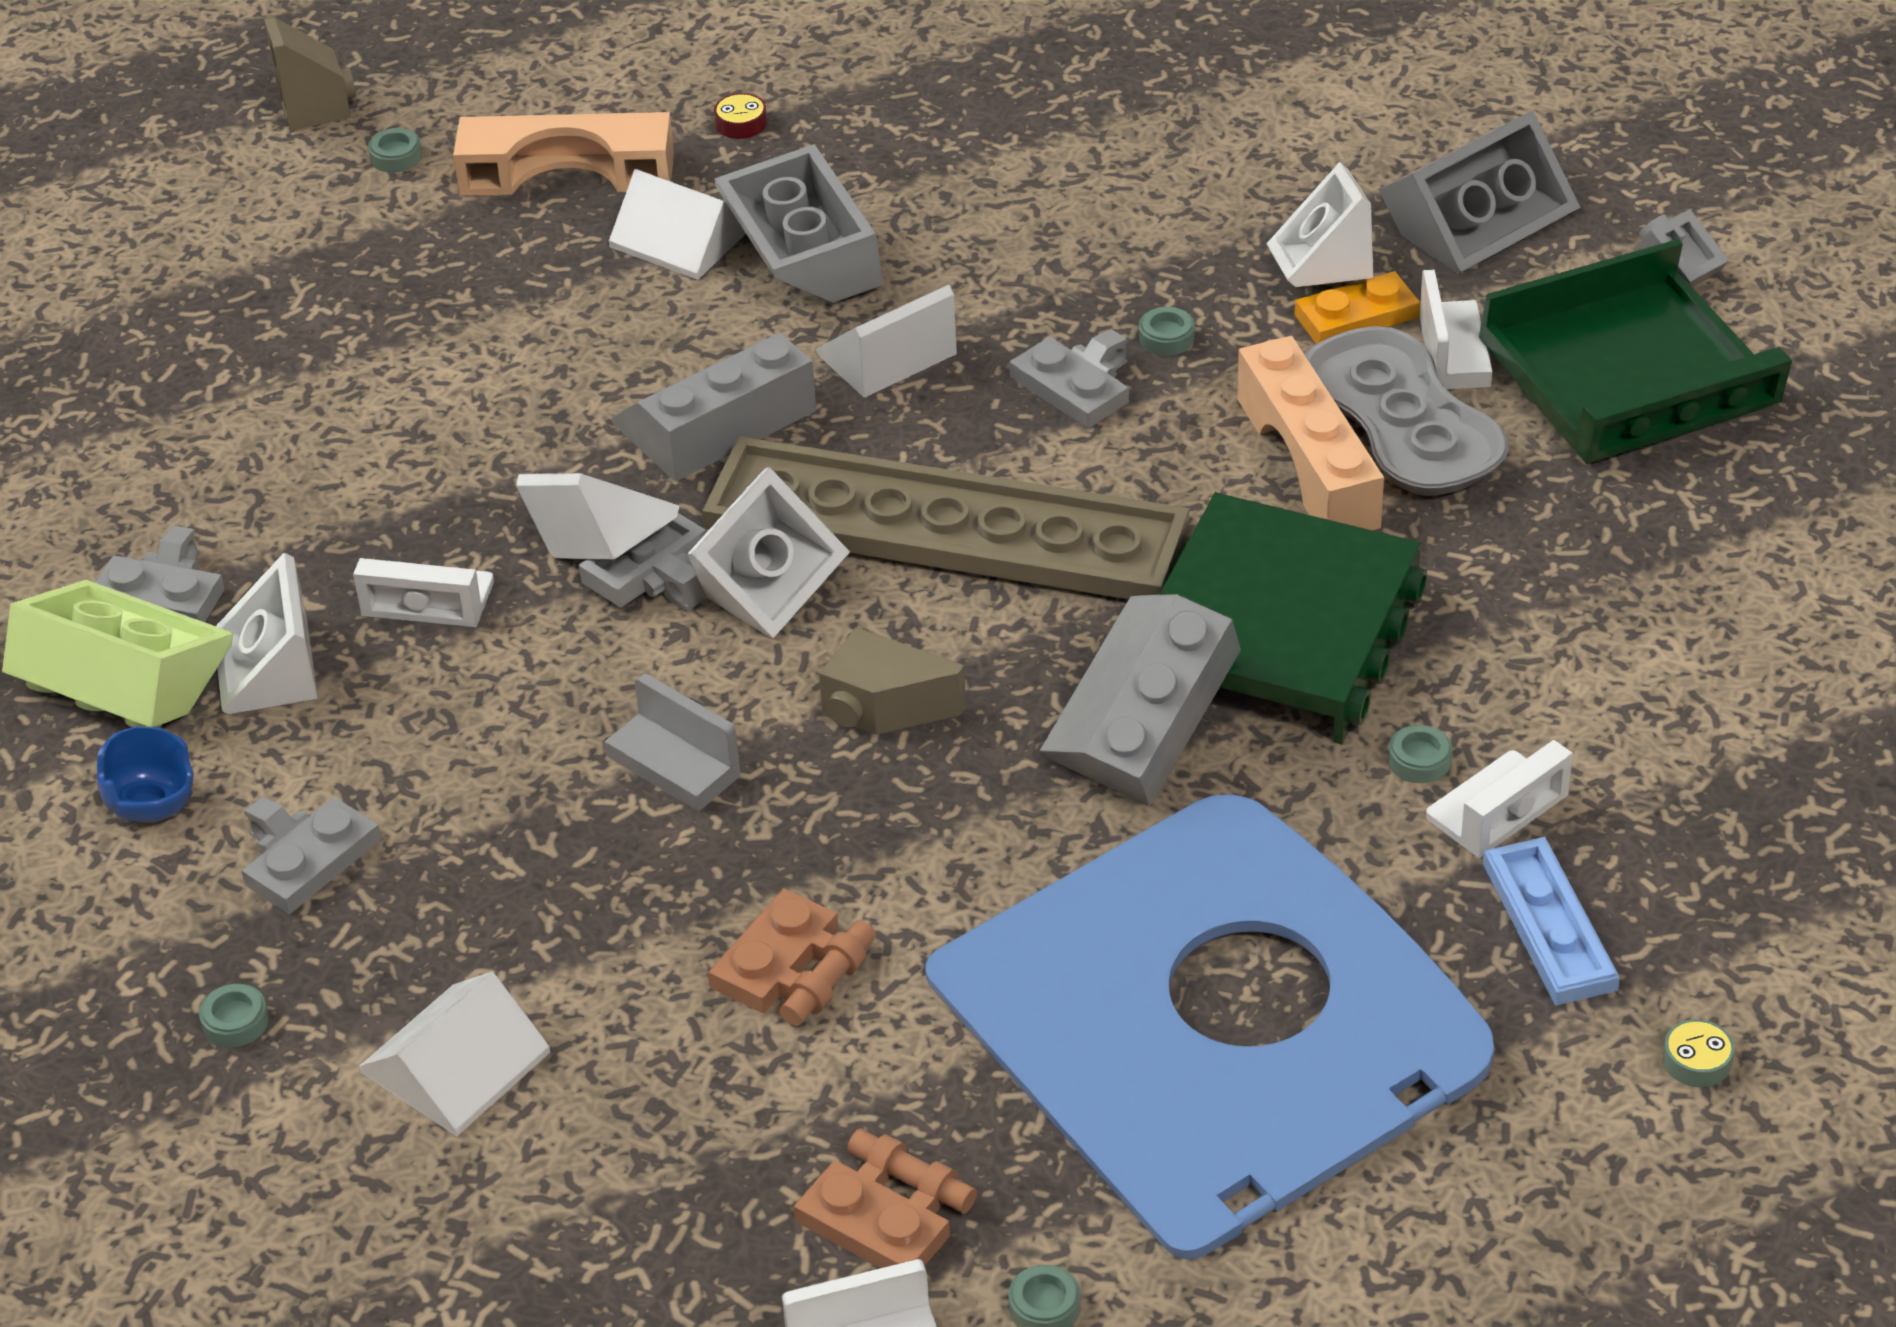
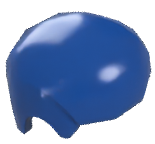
[97,726,194,823]

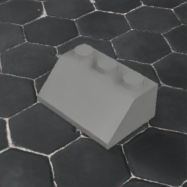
[1379,111,1581,274]
[714,144,883,303]
[612,332,816,482]
[1040,594,1241,806]

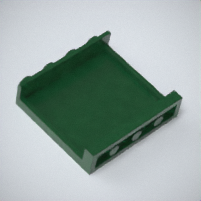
[1479,239,1792,464]
[1159,492,1427,745]

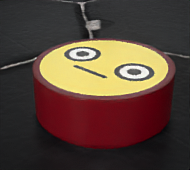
[714,93,767,139]

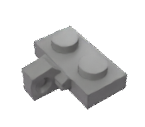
[1009,329,1129,429]
[578,513,707,611]
[95,525,225,622]
[242,796,382,915]

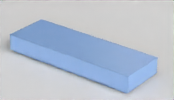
[1483,837,1620,1006]

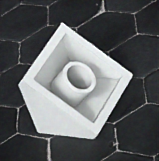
[1267,162,1373,287]
[609,169,746,280]
[816,284,957,398]
[687,467,850,638]
[516,473,679,559]
[216,553,318,714]
[359,971,550,1136]

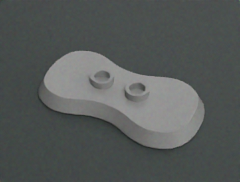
[1305,326,1508,496]

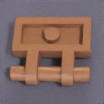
[708,888,876,1026]
[793,1128,977,1268]

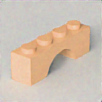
[453,112,674,196]
[1237,336,1384,530]

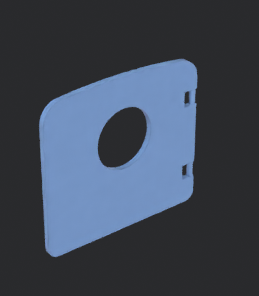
[925,794,1494,1259]

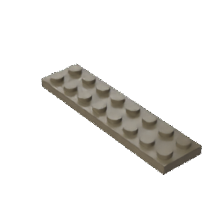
[702,436,1189,599]

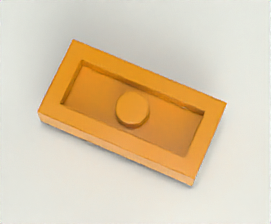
[1295,271,1420,344]

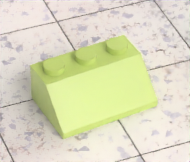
[2,580,234,728]

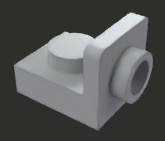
[1633,209,1729,287]

